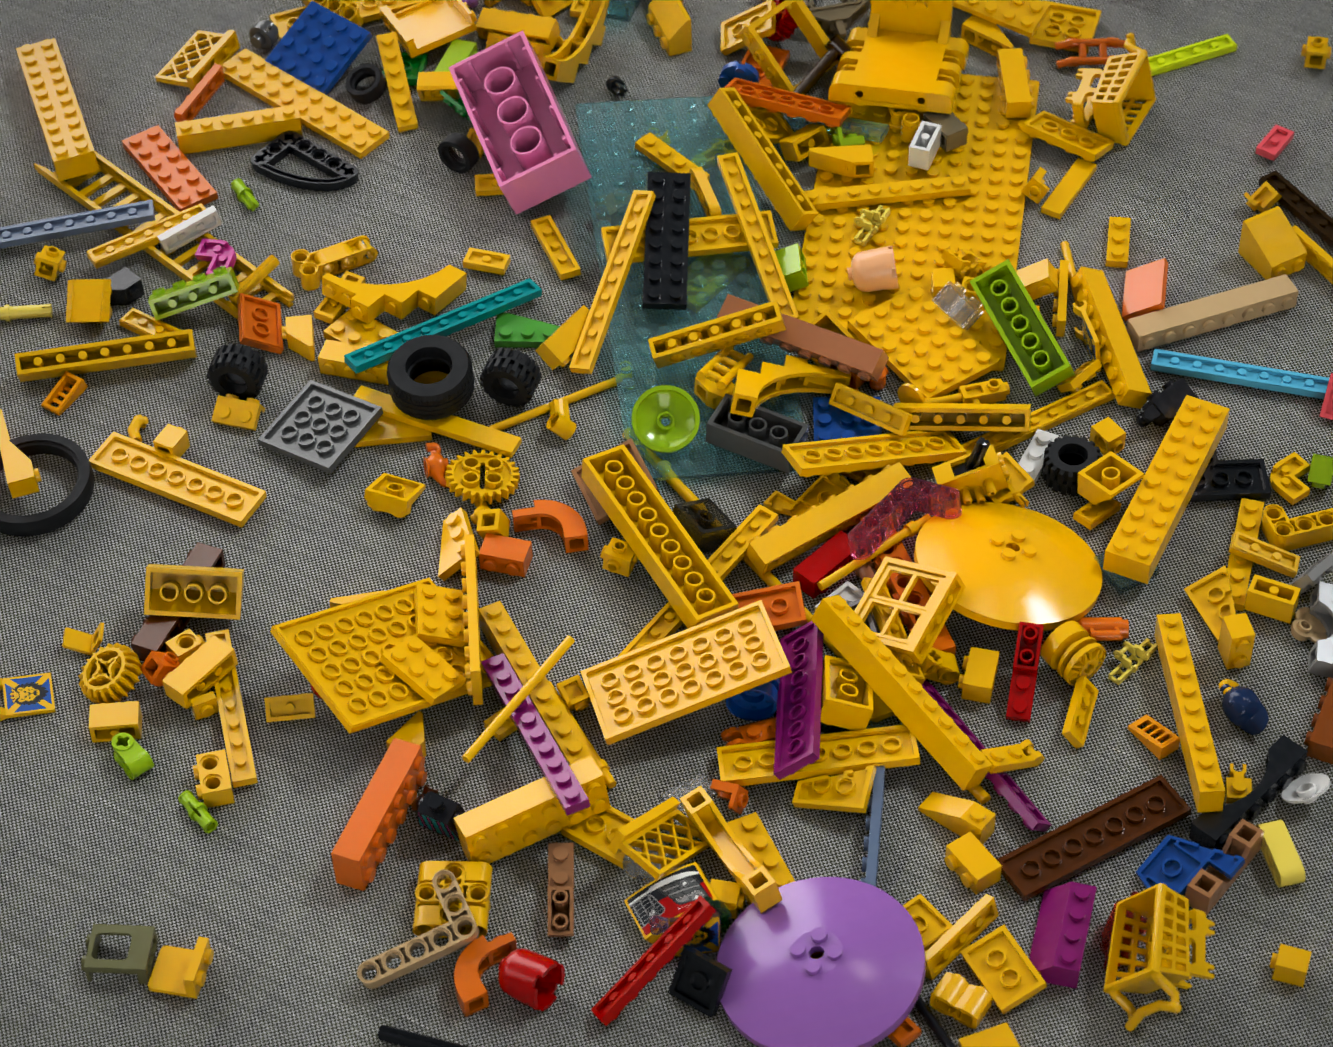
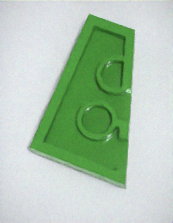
[494,312,560,348]

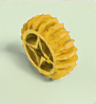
[78,643,142,704]

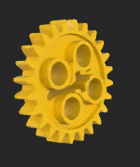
[445,449,520,505]

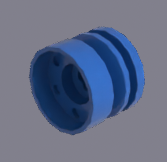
[726,678,780,721]

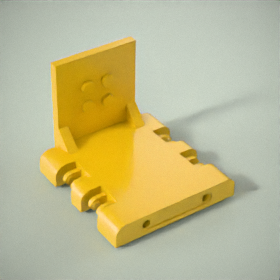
[828,0,969,114]

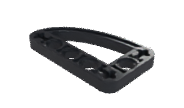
[251,131,359,191]

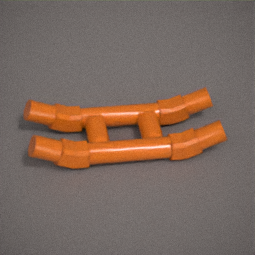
[1055,37,1126,68]

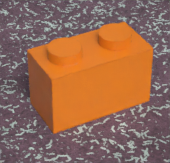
[479,533,533,577]

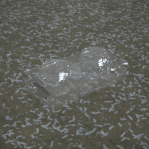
[660,774,716,813]

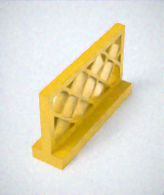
[155,30,240,92]
[608,796,710,880]

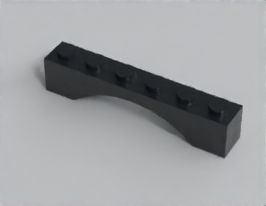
[1189,735,1308,850]

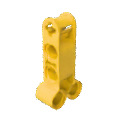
[291,235,378,291]

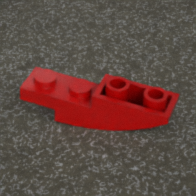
[1006,622,1044,723]

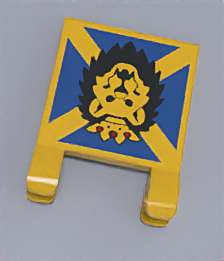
[1073,300,1101,372]
[0,672,55,722]

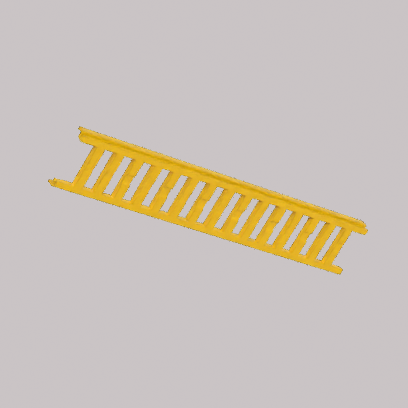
[34,151,294,320]

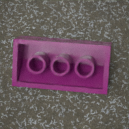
[1029,882,1097,989]

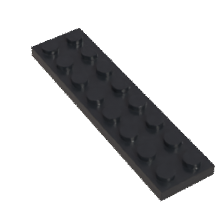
[642,172,691,310]

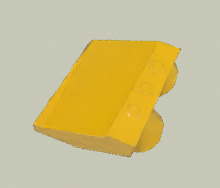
[66,279,112,323]

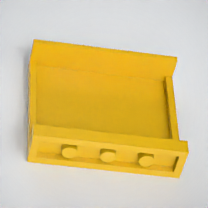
[379,0,477,58]

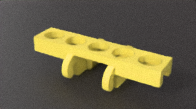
[854,205,890,246]
[1108,638,1158,685]

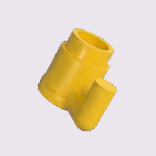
[900,112,921,144]

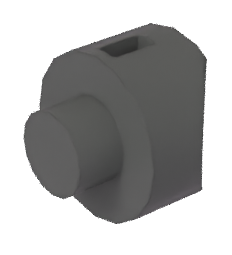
[249,19,279,50]

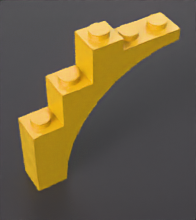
[541,0,610,83]
[322,265,467,324]
[730,355,851,418]

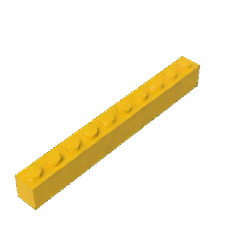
[811,595,992,791]
[478,601,602,772]
[1154,613,1225,813]

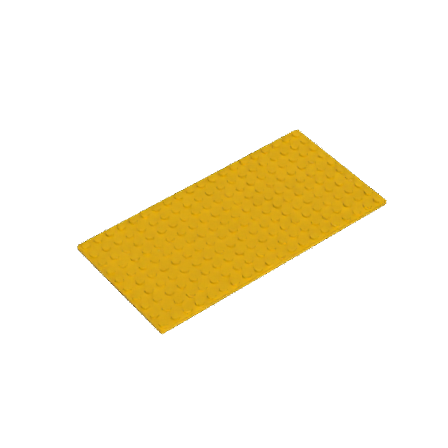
[793,65,1040,371]

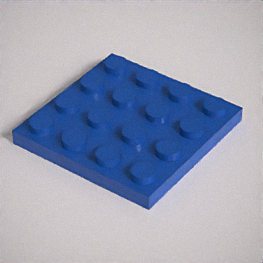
[264,1,373,95]

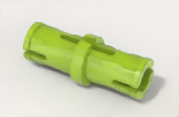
[178,790,218,833]

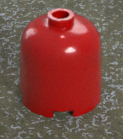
[498,949,565,1011]

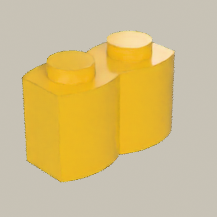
[929,972,993,1029]

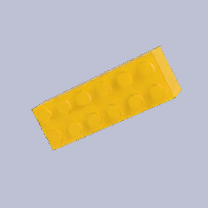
[454,756,611,864]

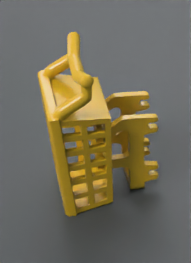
[1065,33,1156,146]
[1103,883,1215,1031]

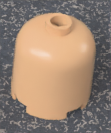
[847,246,899,292]

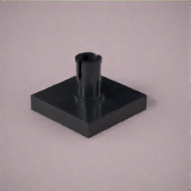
[668,945,732,1018]

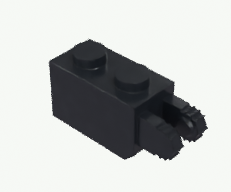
[1136,377,1199,428]

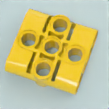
[413,861,493,938]

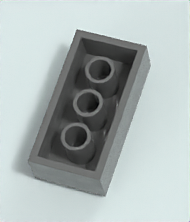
[705,393,809,474]

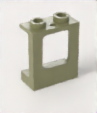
[81,923,158,984]

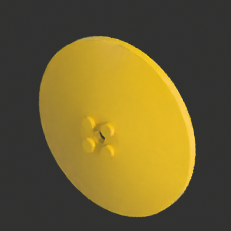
[914,502,1103,631]

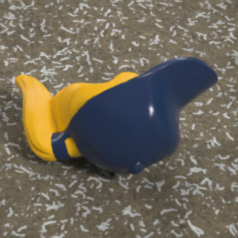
[1218,679,1269,735]

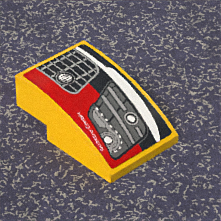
[624,862,720,944]

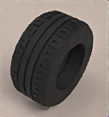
[387,335,475,420]

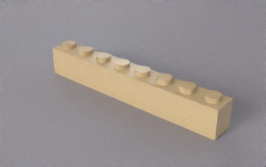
[1127,274,1299,352]

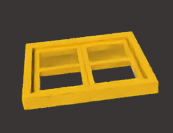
[854,556,965,665]

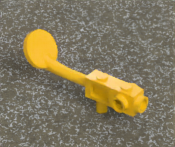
[897,378,1010,404]

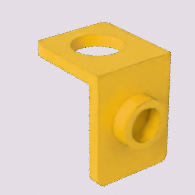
[62,622,104,656]

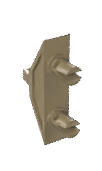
[803,0,870,41]

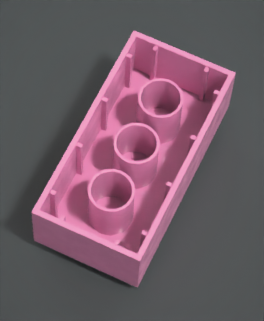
[448,30,592,215]

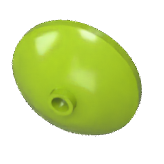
[631,385,700,453]

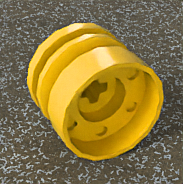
[1040,621,1106,686]

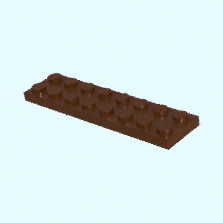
[996,775,1192,902]

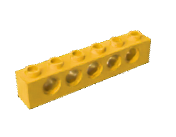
[648,300,786,369]

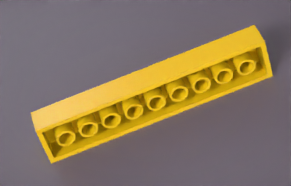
[16,38,100,181]
[1103,395,1230,584]
[581,444,739,628]

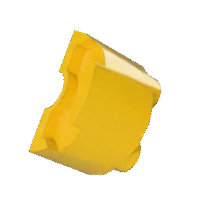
[941,249,987,280]

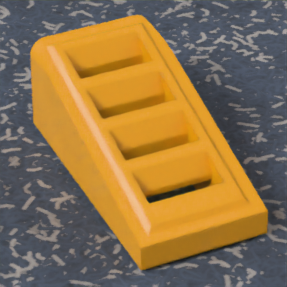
[41,371,88,416]
[1127,714,1180,760]

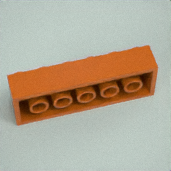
[331,738,427,891]

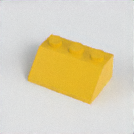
[646,0,692,57]

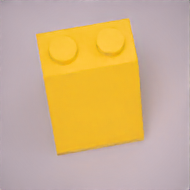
[1238,206,1307,280]

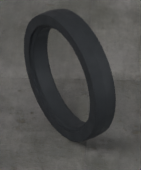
[0,433,94,537]

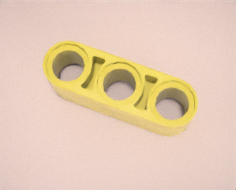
[1256,820,1306,887]

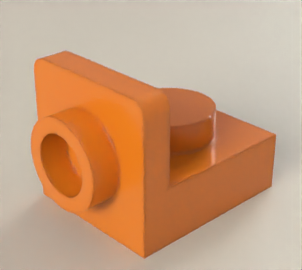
[710,779,749,814]

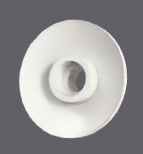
[1281,773,1331,804]

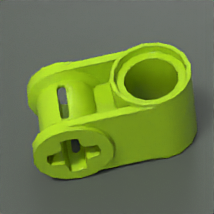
[112,732,154,780]

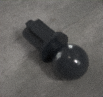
[606,75,628,97]

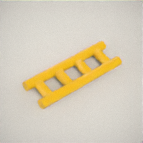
[696,346,754,390]

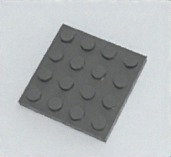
[257,380,383,474]

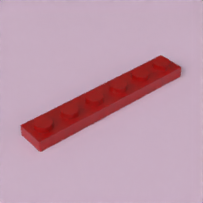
[591,895,716,1026]

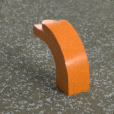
[512,500,589,553]
[454,932,517,1017]

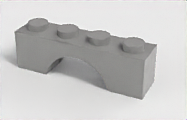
[1308,581,1333,678]

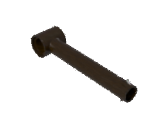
[793,34,852,95]

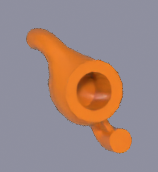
[423,442,449,488]

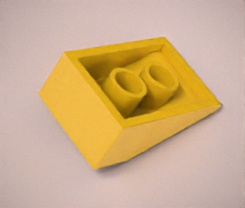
[821,655,873,731]

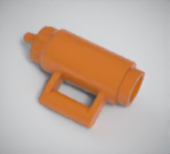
[1076,617,1129,641]

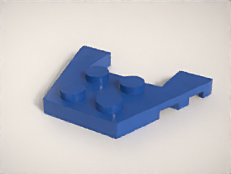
[1136,835,1245,928]

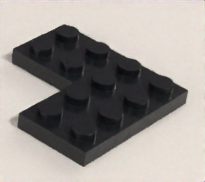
[1165,429,1271,502]

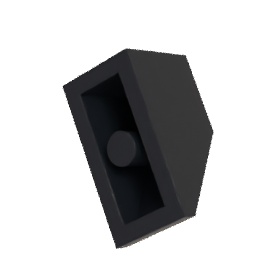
[106,267,145,306]

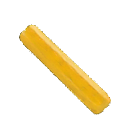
[228,255,279,304]

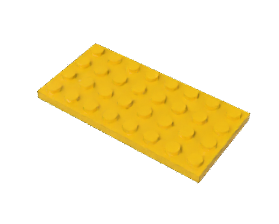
[580,600,792,745]

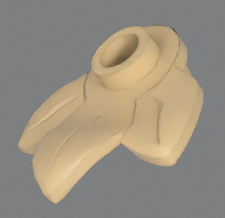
[1291,607,1327,643]

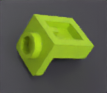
[832,127,865,146]

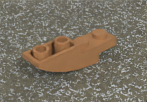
[548,843,575,937]

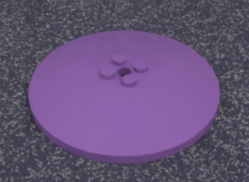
[717,877,926,1047]

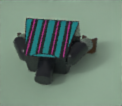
[411,784,465,842]

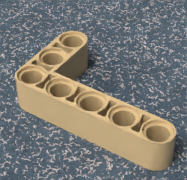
[357,869,479,989]

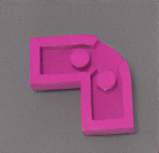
[195,238,236,275]

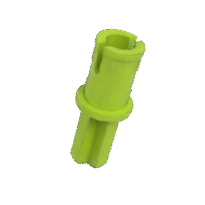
[231,178,259,211]

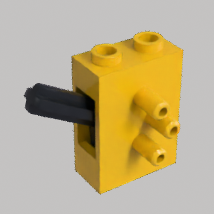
[932,437,1010,508]

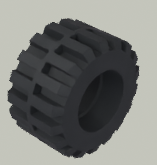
[207,343,268,401]
[480,348,541,407]
[1042,435,1102,496]

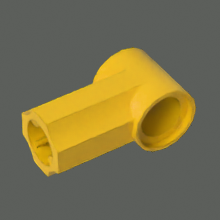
[546,398,577,440]

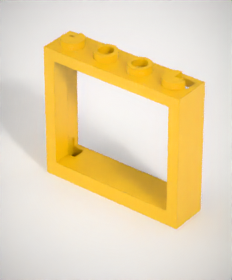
[738,0,839,92]

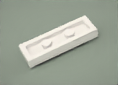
[157,206,222,255]
[1018,429,1059,487]

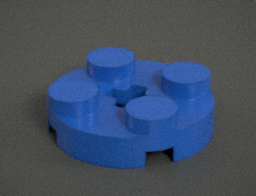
[718,61,760,88]

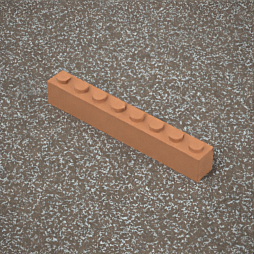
[717,294,889,382]

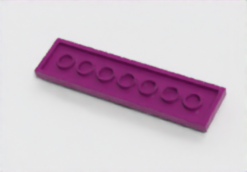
[774,621,824,780]

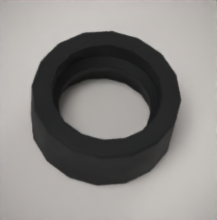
[345,63,387,104]
[438,133,479,173]

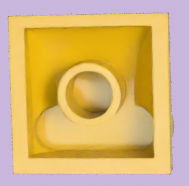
[364,473,426,518]

